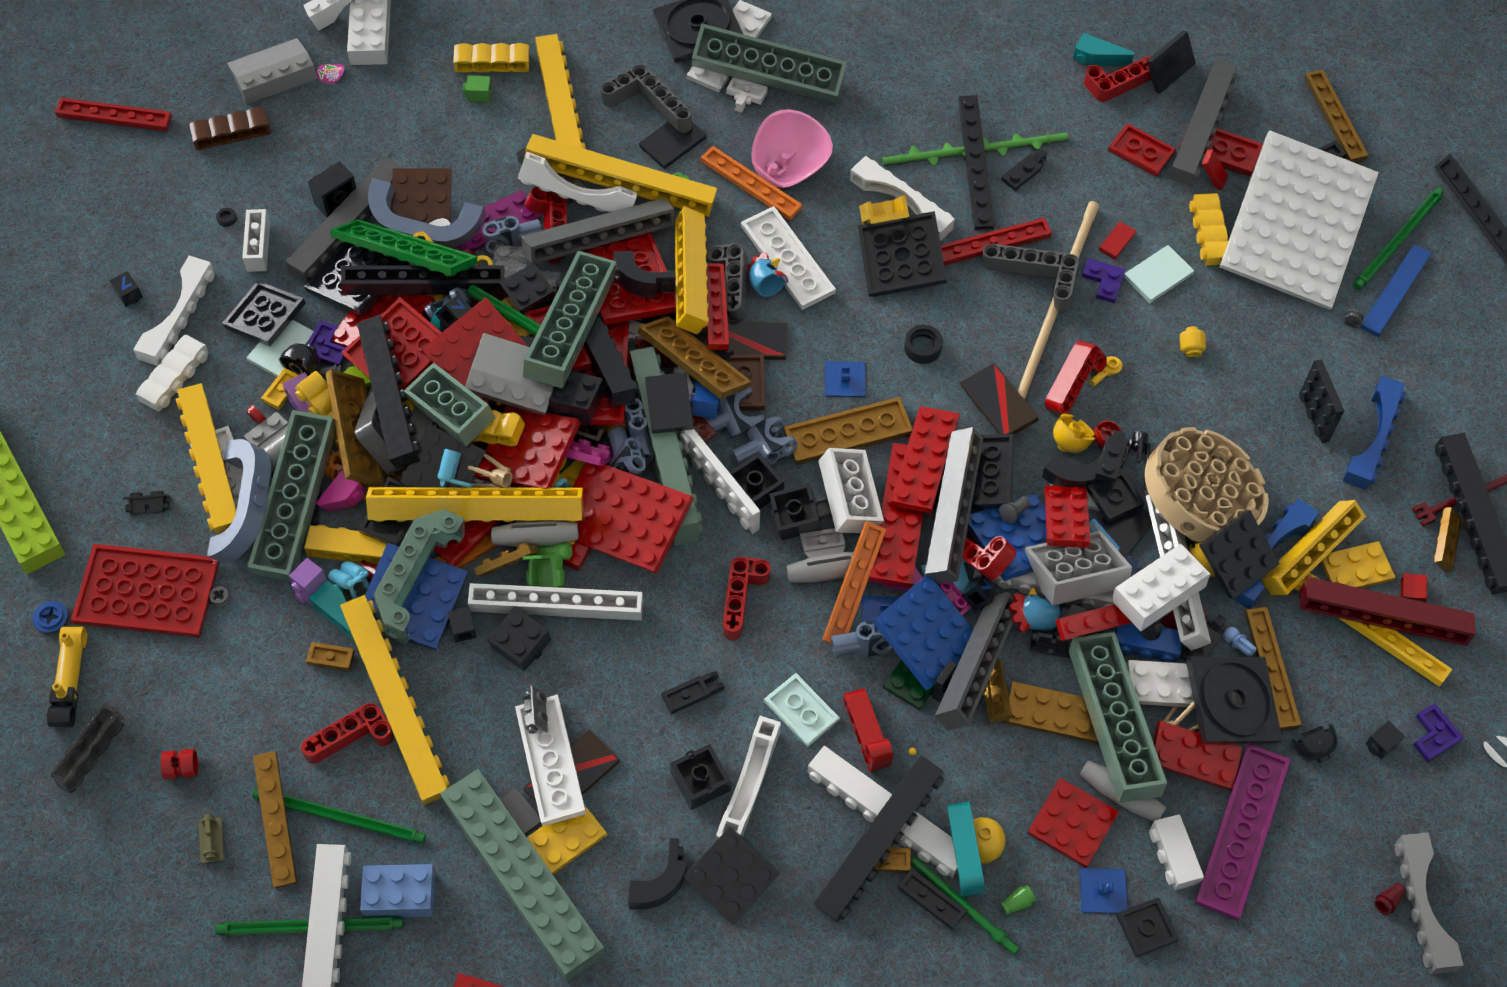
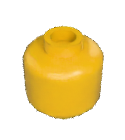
[1179,326,1207,357]

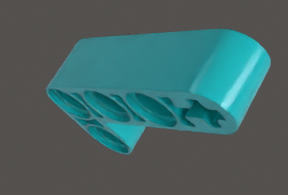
[947,801,985,897]

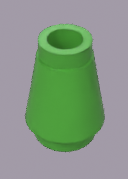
[1001,885,1036,915]

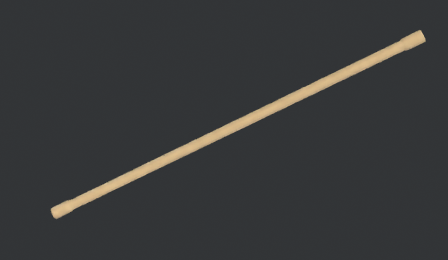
[1017,201,1099,400]

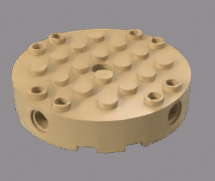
[1145,427,1269,543]

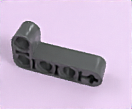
[707,243,748,320]

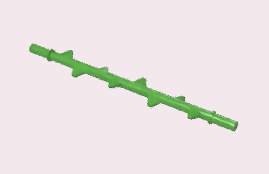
[882,133,1068,166]

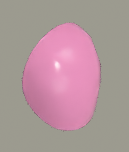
[751,109,833,188]

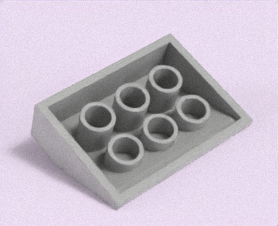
[227,38,317,104]
[465,333,554,415]
[1025,530,1132,605]

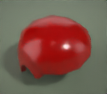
[1094,420,1122,449]

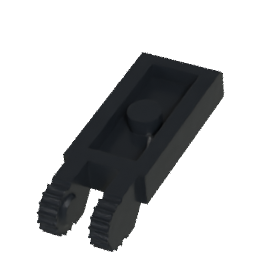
[661,671,725,715]

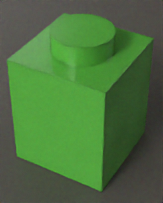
[463,75,492,103]

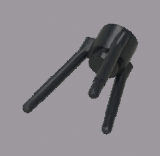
[1120,431,1150,467]

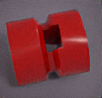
[160,748,198,780]

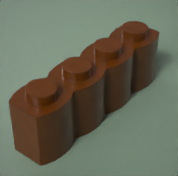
[189,107,271,150]

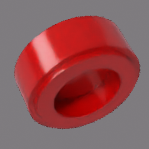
[246,405,266,424]

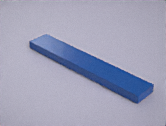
[1360,244,1431,337]

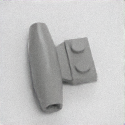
[244,411,288,472]
[491,520,579,547]
[786,528,854,583]
[1080,760,1167,821]

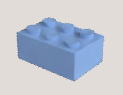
[360,864,435,918]

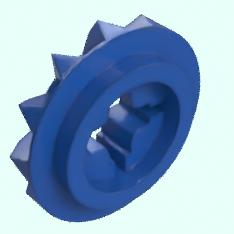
[32,601,68,634]

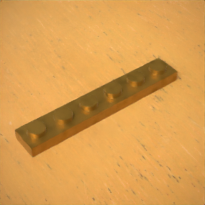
[1304,69,1368,163]
[1245,607,1301,731]
[253,751,298,888]

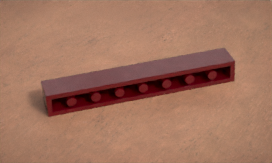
[1300,577,1475,646]

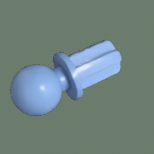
[1223,627,1257,657]

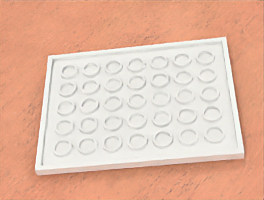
[1219,130,1379,310]

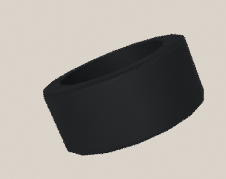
[904,324,943,364]

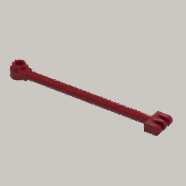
[1411,475,1507,527]

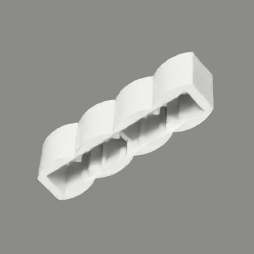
[136,335,208,412]

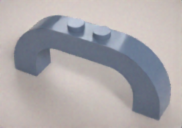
[368,178,487,248]
[207,439,271,564]

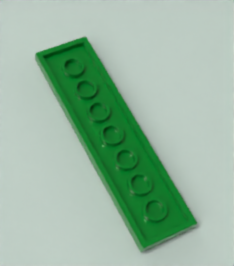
[330,219,478,276]

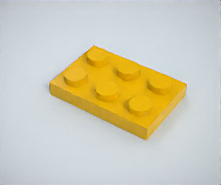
[1321,541,1395,588]
[527,804,607,874]

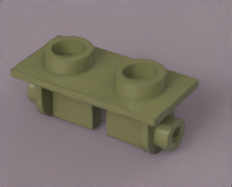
[199,814,224,864]

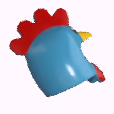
[748,252,789,297]
[1009,588,1060,632]

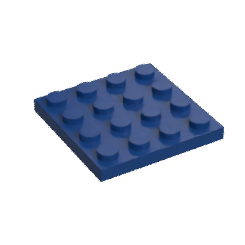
[967,494,1047,581]
[365,543,468,650]
[872,576,973,690]

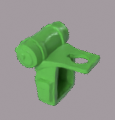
[523,542,572,588]

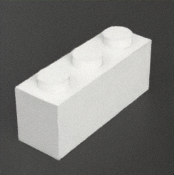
[242,209,270,272]
[1149,814,1204,891]

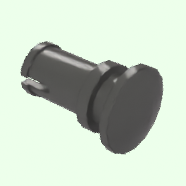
[999,496,1031,524]

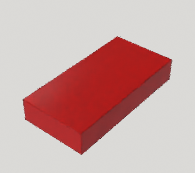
[1202,149,1228,190]
[1099,222,1136,260]

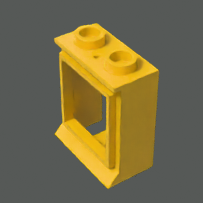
[859,195,909,225]

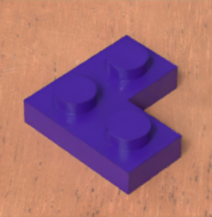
[1082,258,1126,303]
[306,320,346,366]
[1413,703,1463,762]

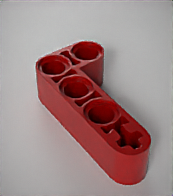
[1084,56,1152,102]
[525,187,567,264]
[1045,341,1107,415]
[962,536,1016,580]
[723,557,771,640]
[843,688,893,772]
[301,703,394,763]

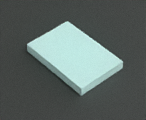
[1124,245,1194,303]
[247,320,314,377]
[764,673,840,748]

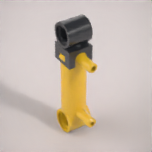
[47,627,87,727]

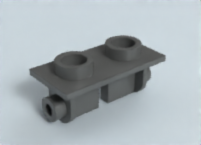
[523,685,548,734]

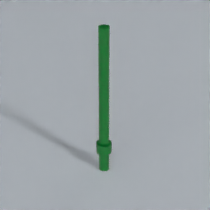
[910,856,1019,955]

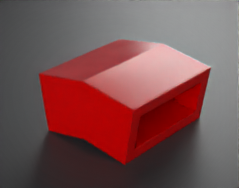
[563,542,591,571]
[1400,573,1428,603]

